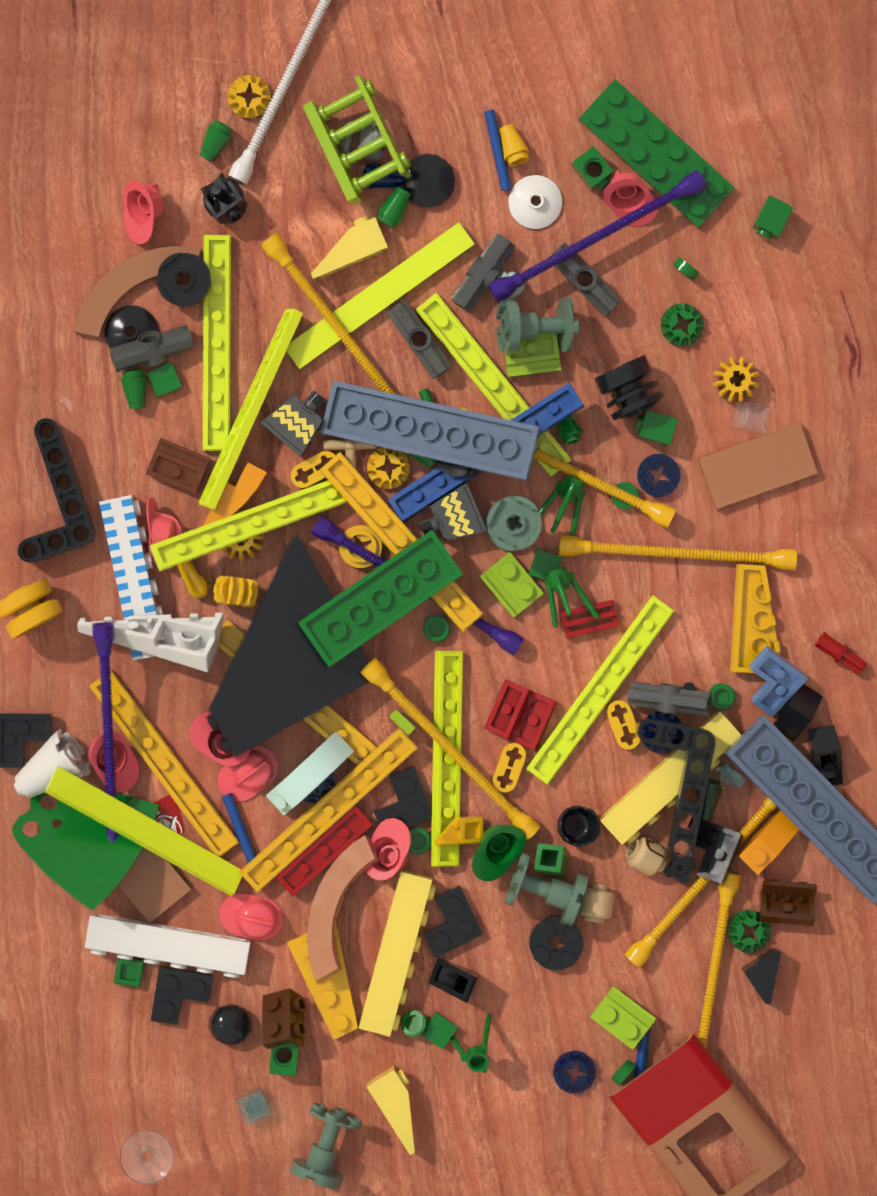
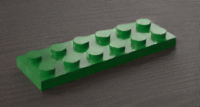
[578,79,735,228]
[298,530,463,667]

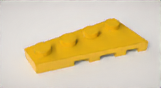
[730,564,781,673]
[287,920,358,1040]

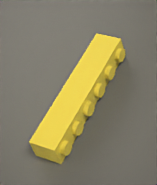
[599,711,741,845]
[359,869,436,1037]

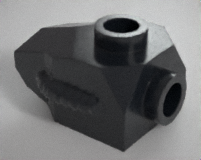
[201,173,247,224]

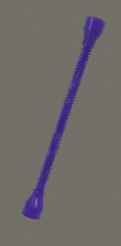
[488,170,707,303]
[310,515,524,656]
[92,622,119,842]

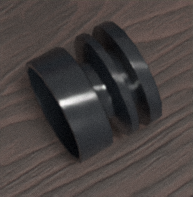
[594,355,665,421]

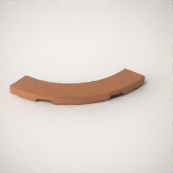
[73,246,201,338]
[307,835,379,982]

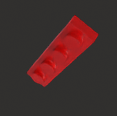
[275,805,373,897]

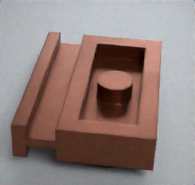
[146,438,211,494]

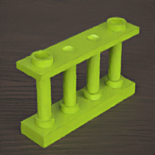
[303,75,411,206]

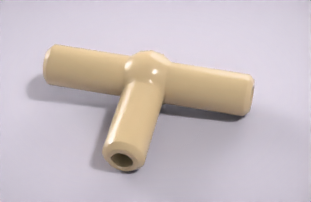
[323,439,377,469]

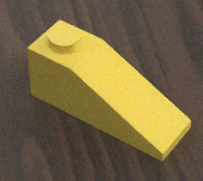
[311,216,388,281]
[367,1066,415,1155]

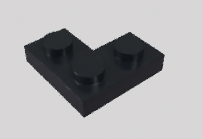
[0,713,52,768]
[374,766,432,827]
[684,817,743,886]
[423,885,483,958]
[151,966,213,1025]

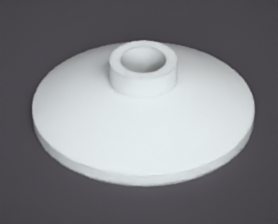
[508,175,562,229]

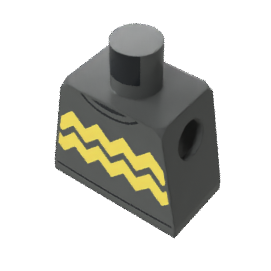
[261,390,326,457]
[419,483,487,541]

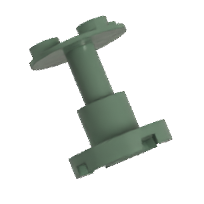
[496,298,579,354]
[486,496,542,551]
[504,852,589,926]
[289,1102,363,1189]

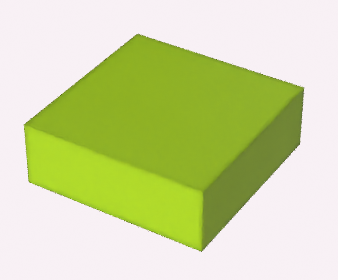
[390,709,416,734]

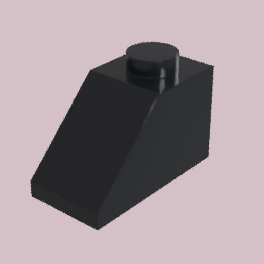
[808,725,843,785]

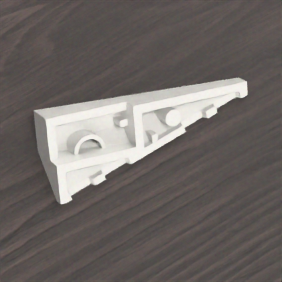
[77,613,224,672]

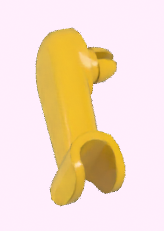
[177,561,212,599]

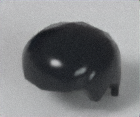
[557,805,601,847]
[209,1004,251,1045]

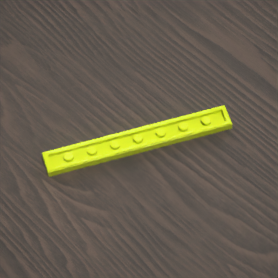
[286,222,475,370]
[203,235,231,451]
[415,293,572,477]
[198,309,303,510]
[150,481,347,572]
[526,595,674,785]
[431,651,463,867]
[44,766,242,896]

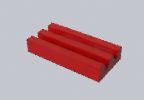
[560,600,619,638]

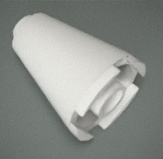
[14,729,91,798]

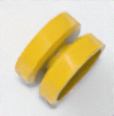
[0,578,64,640]

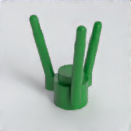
[539,475,586,536]
[544,566,600,628]
[451,1014,492,1073]

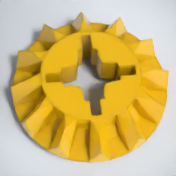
[227,74,271,118]
[367,448,410,489]
[339,525,382,568]

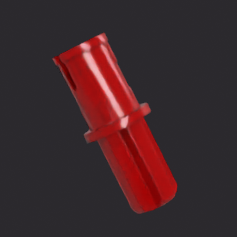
[815,632,866,675]

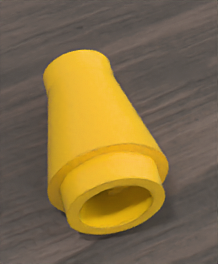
[499,124,530,167]

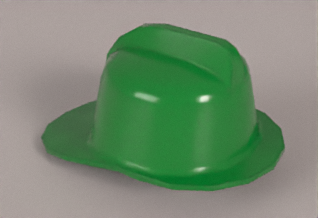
[471,825,526,881]

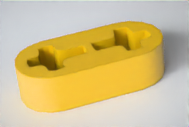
[291,451,336,488]
[606,700,640,750]
[493,742,526,793]

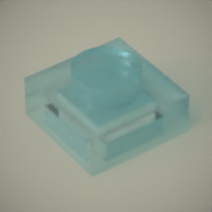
[716,762,746,788]
[236,1088,272,1125]

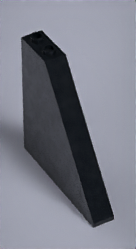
[206,536,369,757]

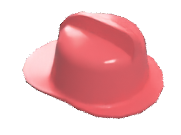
[604,170,658,226]
[123,181,164,244]
[147,497,182,562]
[190,712,251,766]
[88,732,139,792]
[218,746,278,802]
[365,818,411,881]
[219,893,284,941]

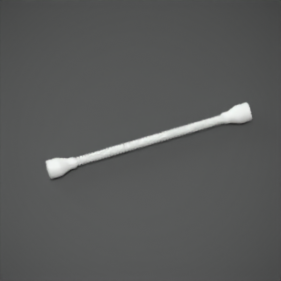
[228,0,331,185]

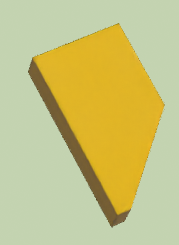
[435,816,484,846]

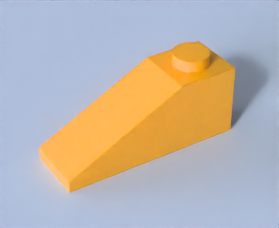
[736,810,799,875]

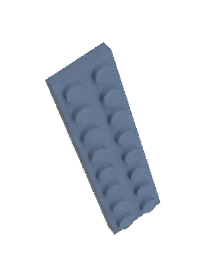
[320,380,541,481]
[724,715,877,904]

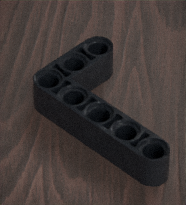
[17,418,96,563]
[636,718,716,861]

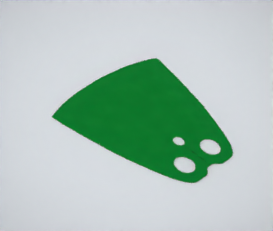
[12,790,159,911]

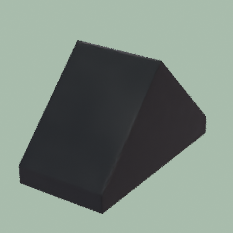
[773,684,823,741]
[741,947,781,1005]
[429,958,478,1003]

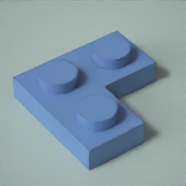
[749,646,808,717]

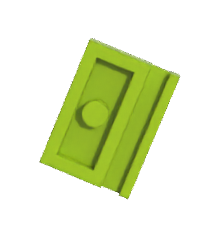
[505,334,561,378]
[479,552,544,618]
[590,986,657,1050]

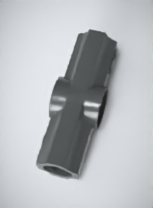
[451,233,516,313]
[548,243,621,317]
[387,300,452,380]
[109,325,194,372]
[628,682,712,716]

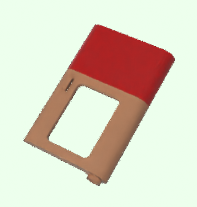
[607,1032,791,1196]

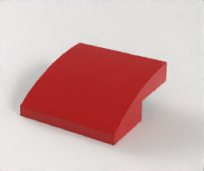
[484,679,558,751]

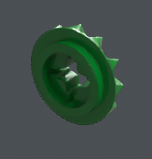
[661,303,704,346]
[727,910,771,953]

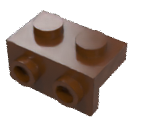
[760,879,817,926]
[262,988,306,1049]

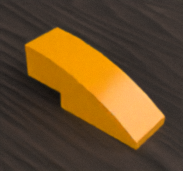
[203,463,268,526]

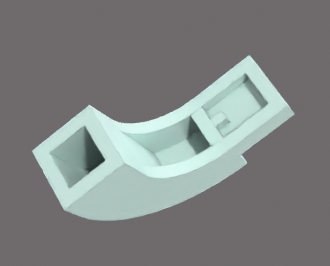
[266,732,354,815]

